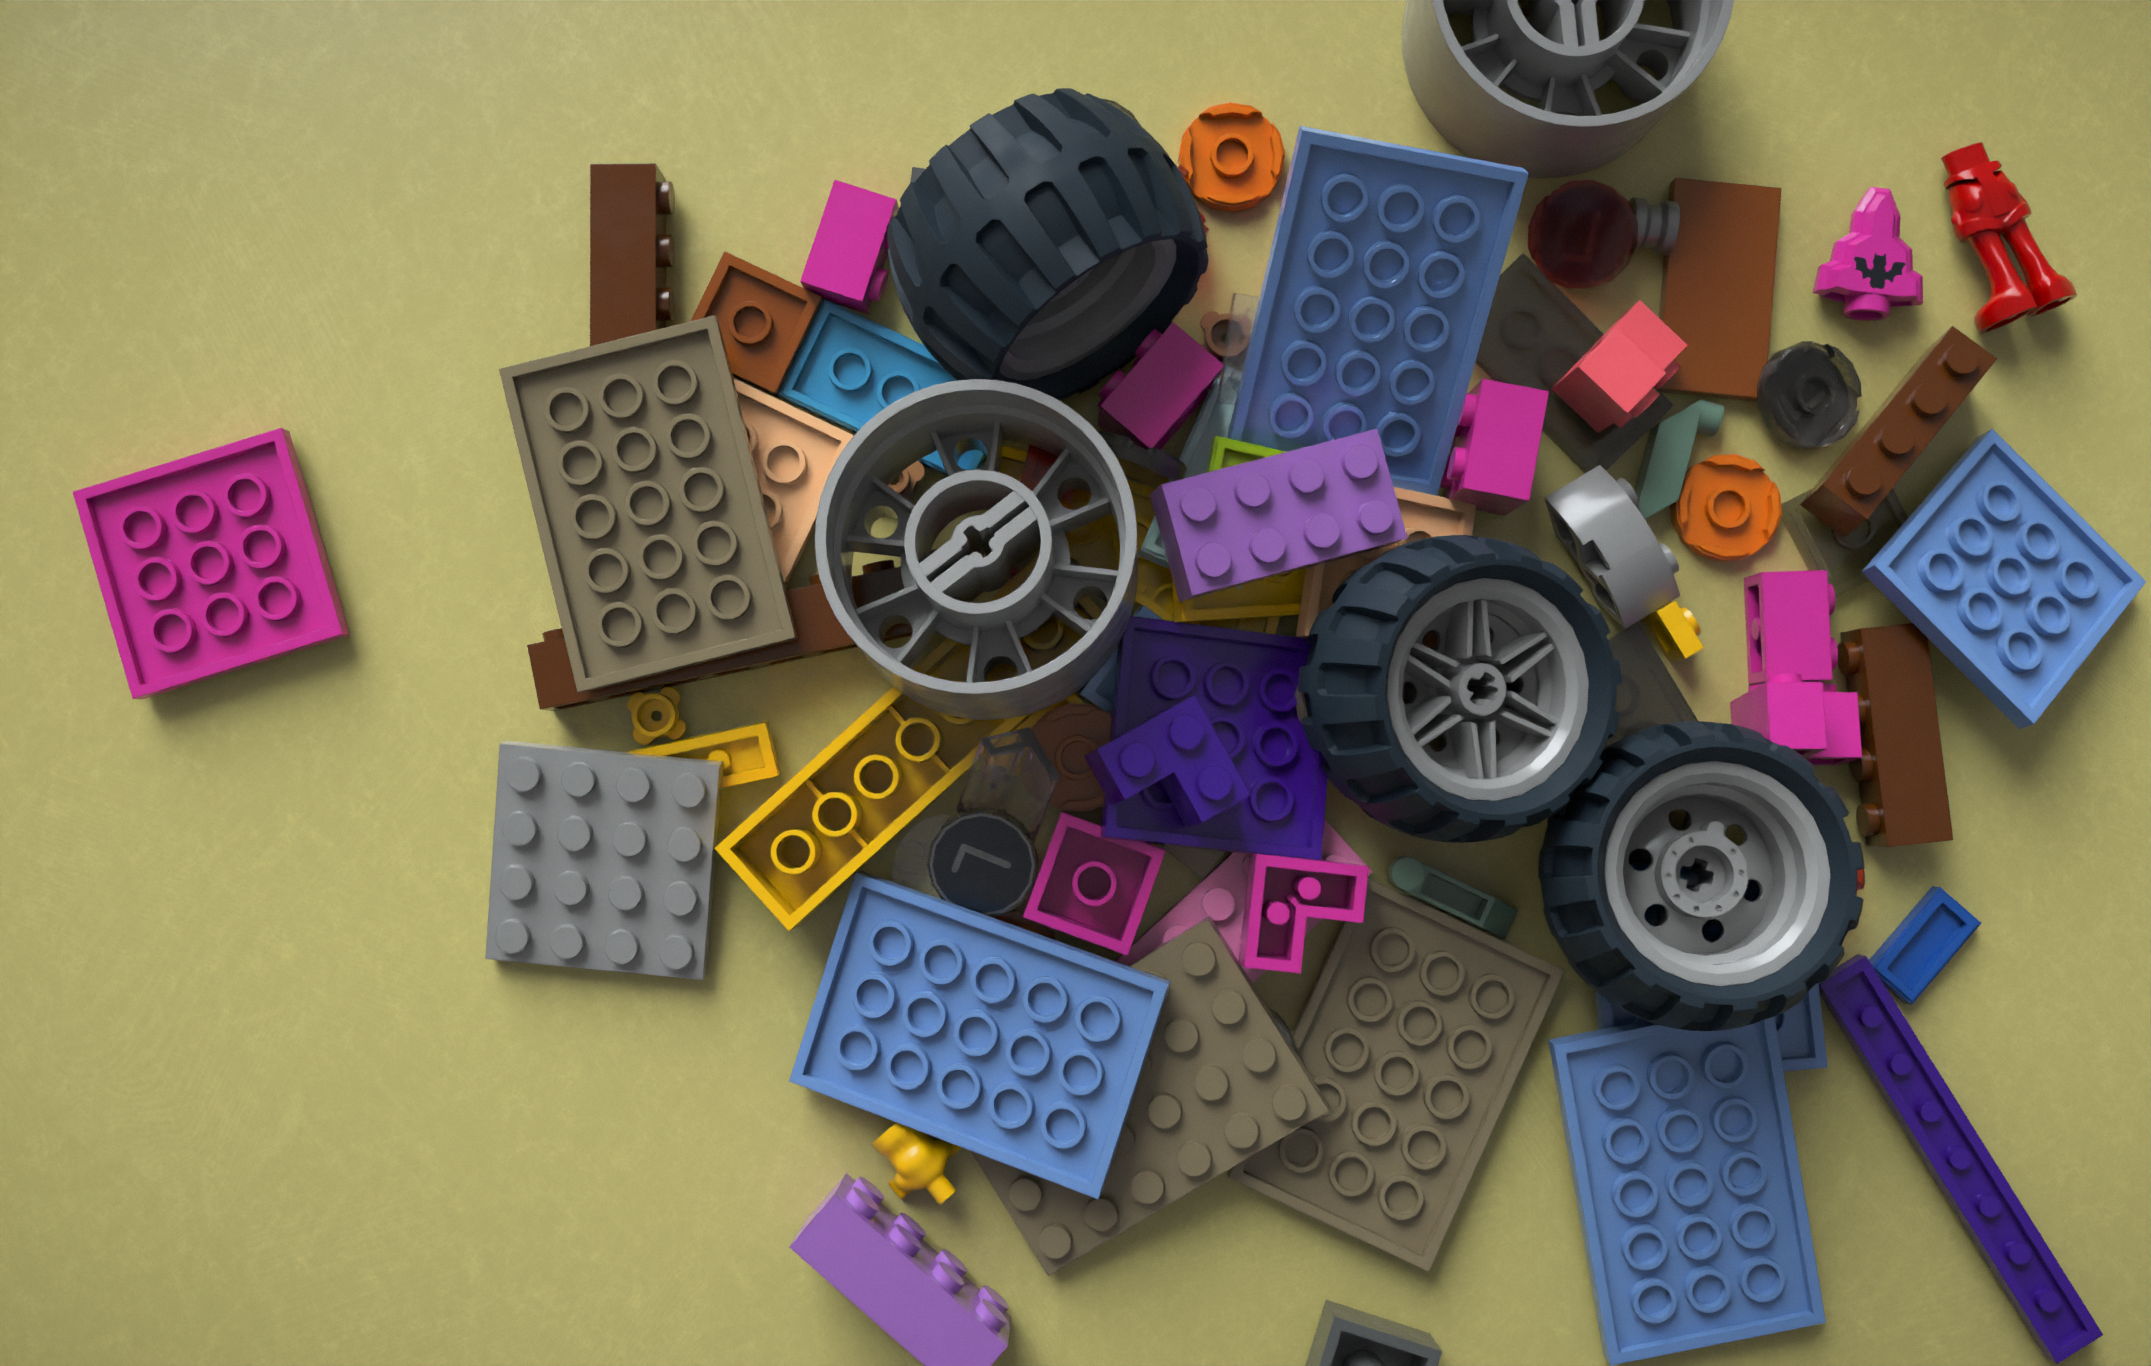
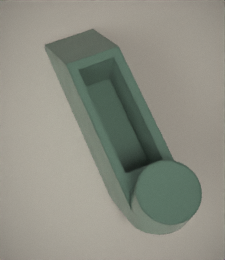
[1634,400,1724,519]
[1388,856,1518,940]

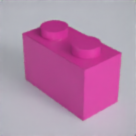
[800,180,899,314]
[1744,570,1838,684]

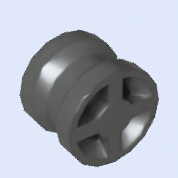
[1628,197,1680,255]

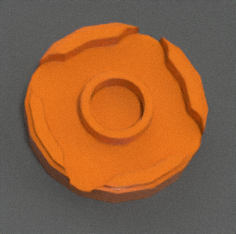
[1178,102,1285,212]
[1670,454,1782,562]

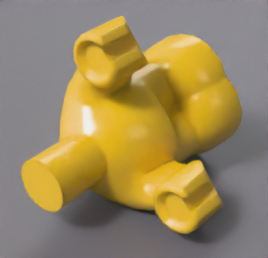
[871,1122,962,1205]

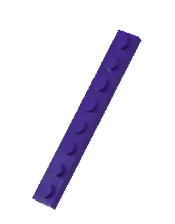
[1819,954,2103,1364]

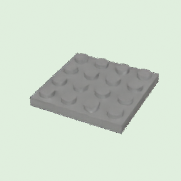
[485,741,723,980]

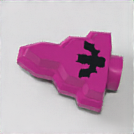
[1813,187,1923,321]

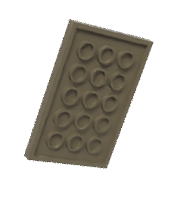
[499,315,798,693]
[1227,878,1565,1272]
[971,916,1329,1276]

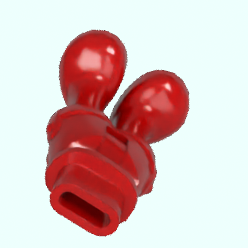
[1941,142,2077,334]

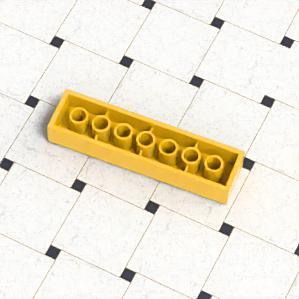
[714,555,1102,931]

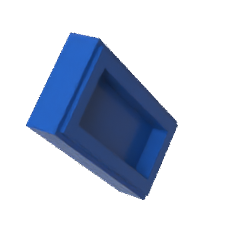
[1869,886,1981,1005]

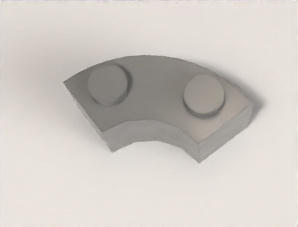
[1545,465,1680,629]

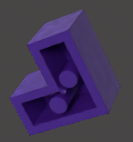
[1084,694,1251,827]

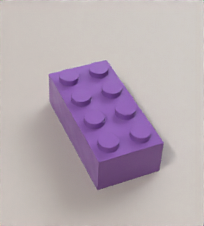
[1150,429,1407,602]
[789,1173,1011,1366]

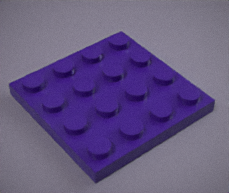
[1100,616,1328,860]

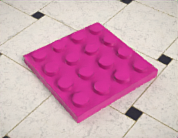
[73,428,350,700]

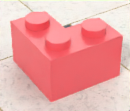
[1552,300,1688,433]

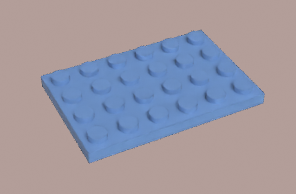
[1227,126,1529,496]
[789,871,1171,1199]
[1548,1017,1826,1366]

